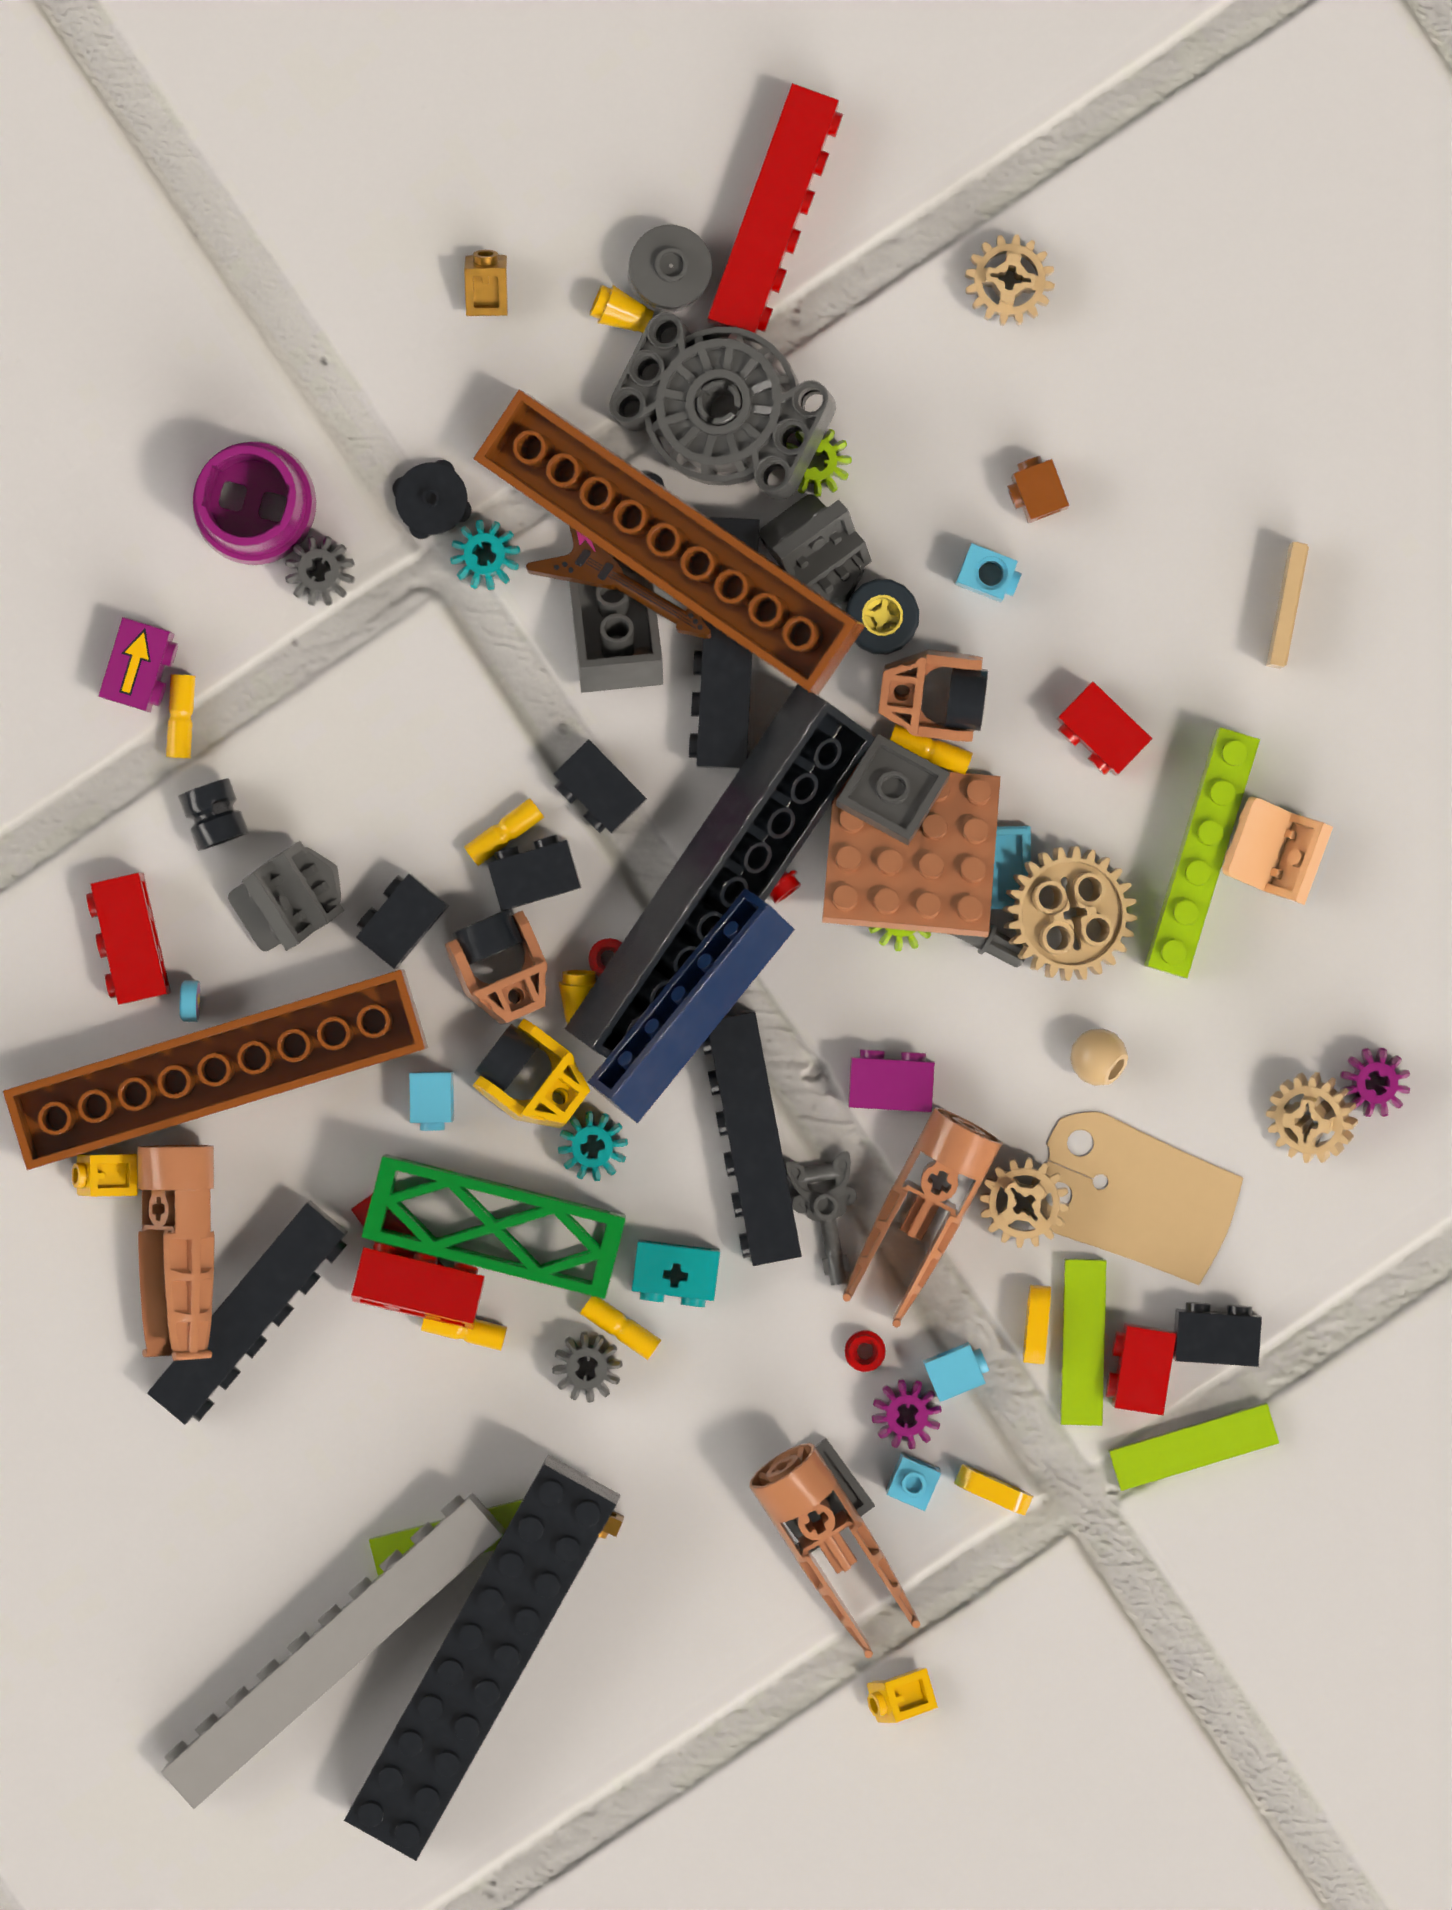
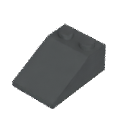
[569,557,663,693]

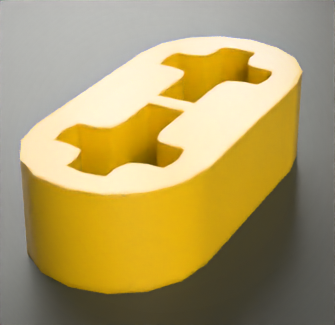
[1023,1284,1051,1365]
[954,1464,1034,1515]

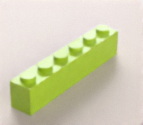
[1144,727,1260,978]

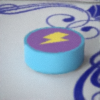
[180,980,201,1022]

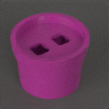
[193,442,316,565]

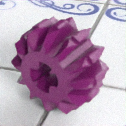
[1340,1048,1410,1117]
[871,1378,942,1449]

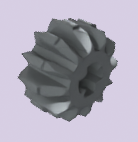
[285,536,355,606]
[552,1331,623,1403]

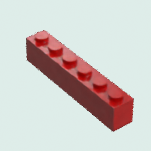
[707,83,844,334]

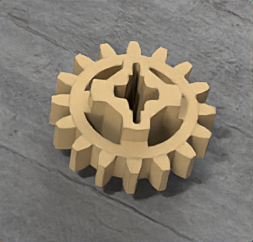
[965,234,1055,326]
[1266,1072,1358,1163]
[980,1157,1069,1248]

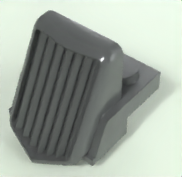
[759,494,872,604]
[228,841,344,951]

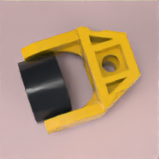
[473,1019,591,1129]

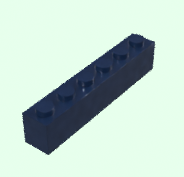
[587,889,795,1124]

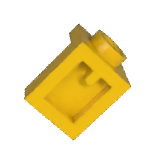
[72,1154,138,1197]
[867,1668,938,1723]

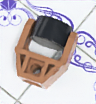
[878,649,988,742]
[444,909,547,1024]

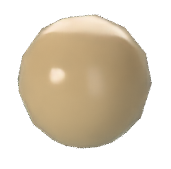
[1070,1029,1128,1086]

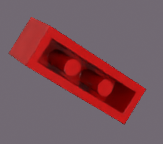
[86,872,171,1005]
[351,1244,485,1330]

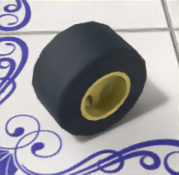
[845,579,919,655]

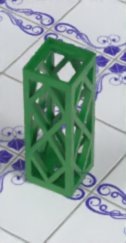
[362,1154,626,1299]

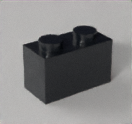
[553,739,648,834]
[487,835,582,911]
[356,874,449,969]
[1173,1302,1262,1367]

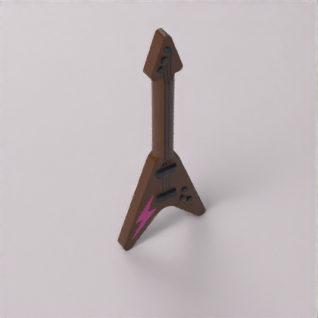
[526,526,712,639]

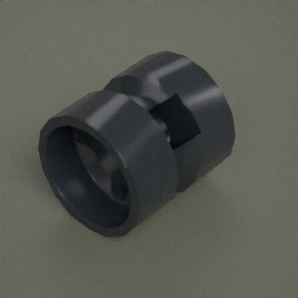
[178,778,249,851]

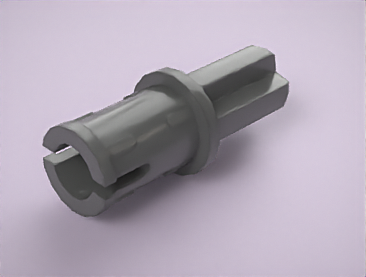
[950,924,1025,967]

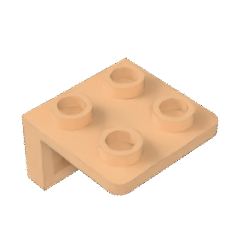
[1222,796,1333,905]

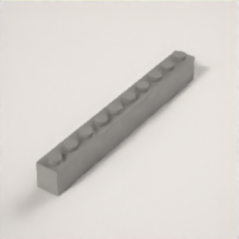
[161,1493,506,1809]

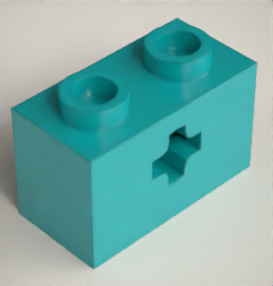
[632,1239,720,1307]

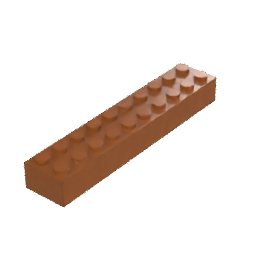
[473,389,865,695]
[3,969,428,1170]

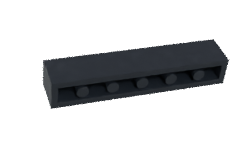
[689,517,760,770]
[702,1012,802,1266]
[147,1200,348,1425]

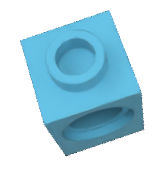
[955,543,1022,602]
[409,1072,454,1131]
[923,1342,989,1402]
[885,1452,941,1511]

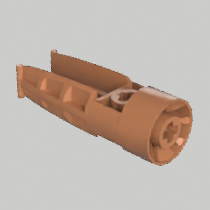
[843,1107,1003,1328]
[138,1145,215,1360]
[749,1443,920,1658]

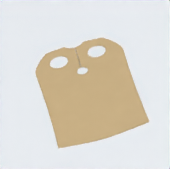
[1027,1112,1243,1285]

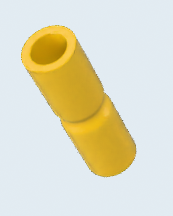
[166,674,195,759]
[890,724,973,775]
[464,798,545,866]
[579,1296,661,1360]
[421,1319,507,1351]

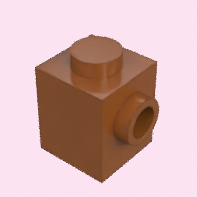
[1007,456,1070,524]

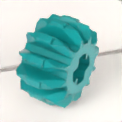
[450,520,521,591]
[558,1111,628,1181]

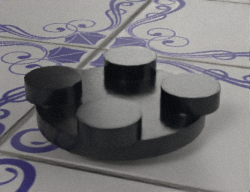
[392,460,472,539]

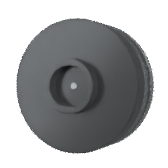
[627,225,712,313]

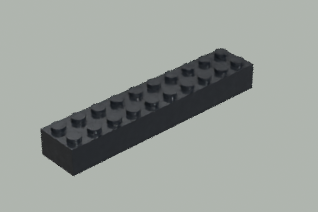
[564,684,876,1058]
[344,1455,620,1861]

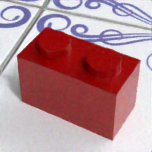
[1056,681,1153,776]
[1106,1323,1176,1416]

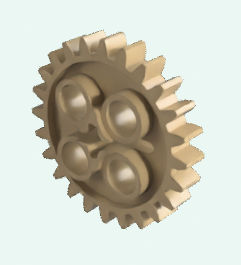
[1003,846,1137,981]

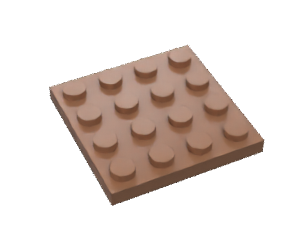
[822,764,1001,937]

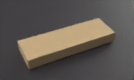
[1266,541,1309,669]

